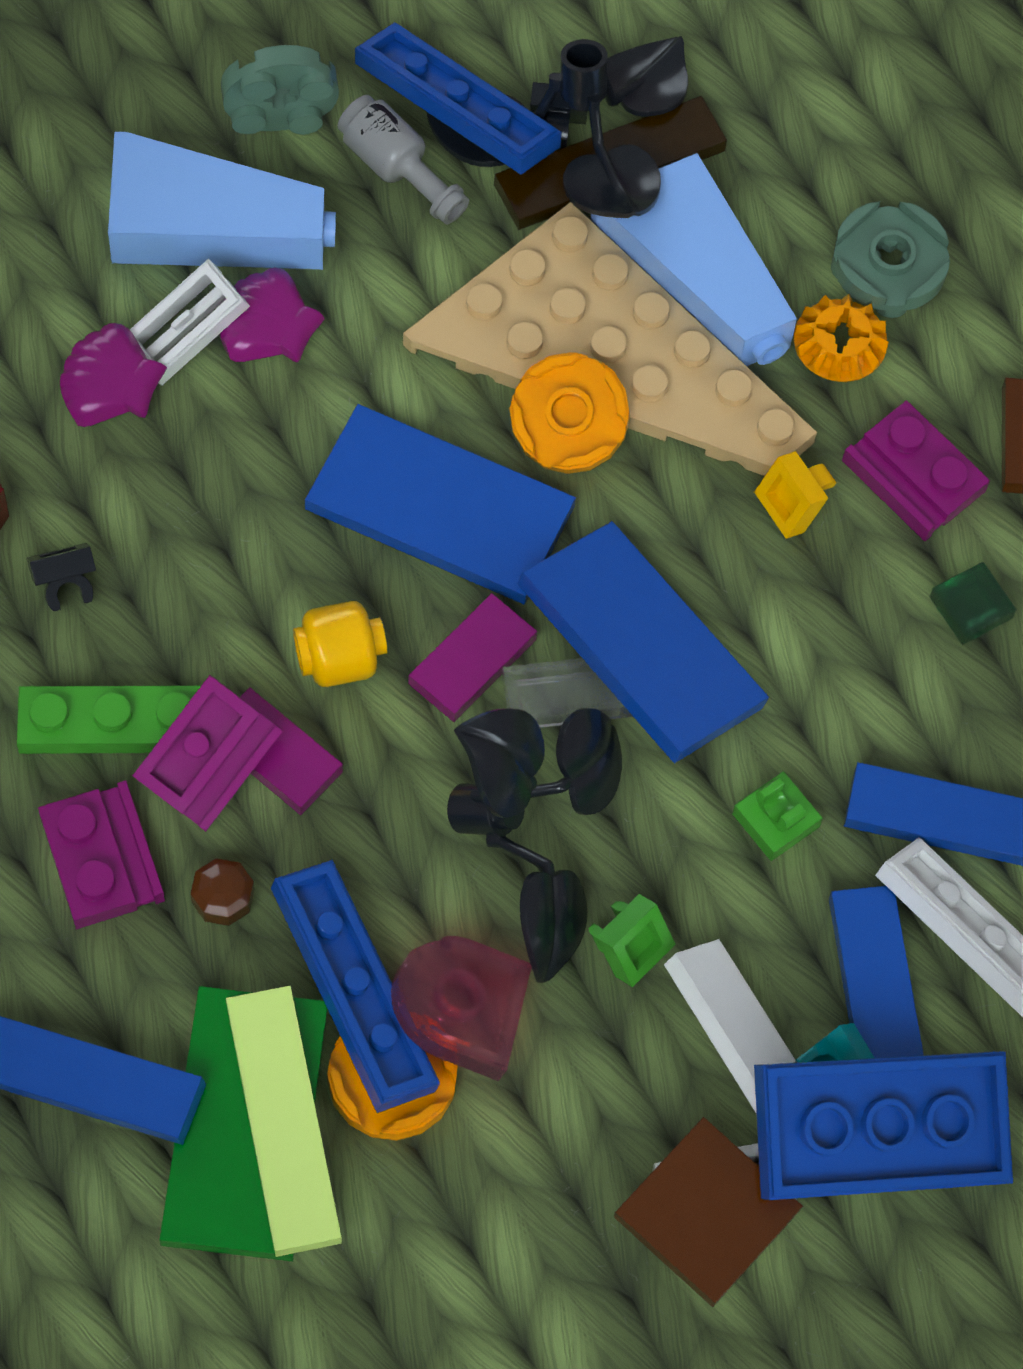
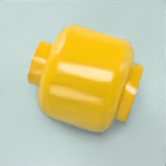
[293,601,387,687]

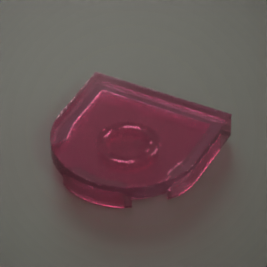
[391,936,531,1081]

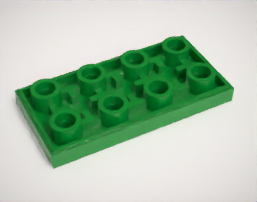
[159,986,328,1262]

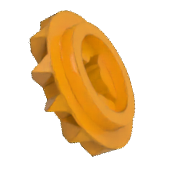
[794,294,889,382]

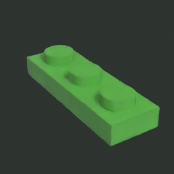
[17,686,201,754]

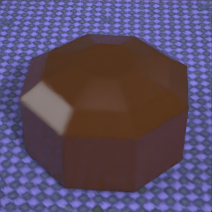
[191,858,254,926]

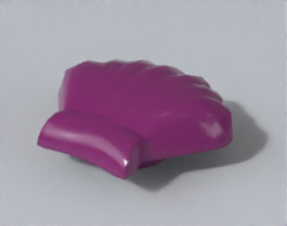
[219,267,325,362]
[60,323,167,427]

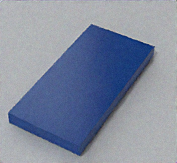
[305,404,576,605]
[517,521,769,764]
[754,1051,1013,1200]

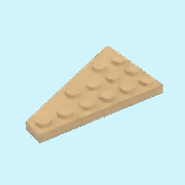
[403,202,817,476]

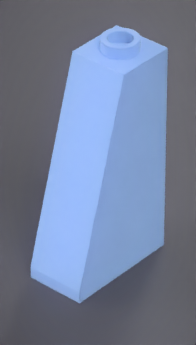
[108,132,336,270]
[591,153,797,366]

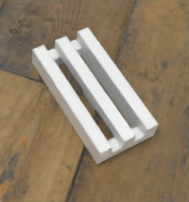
[130,259,250,385]

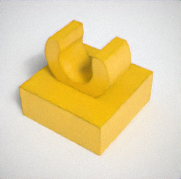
[754,451,837,539]

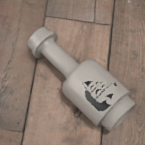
[337,95,469,225]

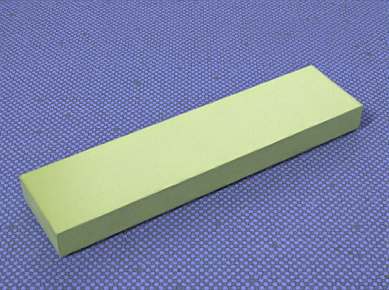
[226,985,342,1257]

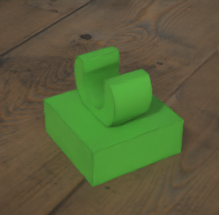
[732,771,823,861]
[588,894,676,987]

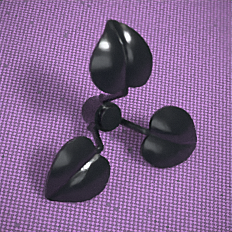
[427,36,688,218]
[447,708,622,983]

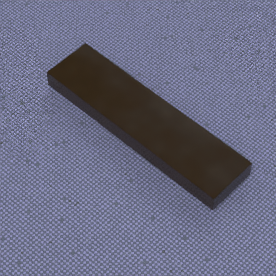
[494,96,727,230]

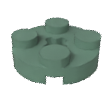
[221,45,339,135]
[831,201,950,318]

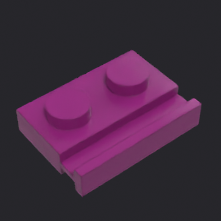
[842,400,990,541]
[132,674,283,832]
[38,780,165,930]

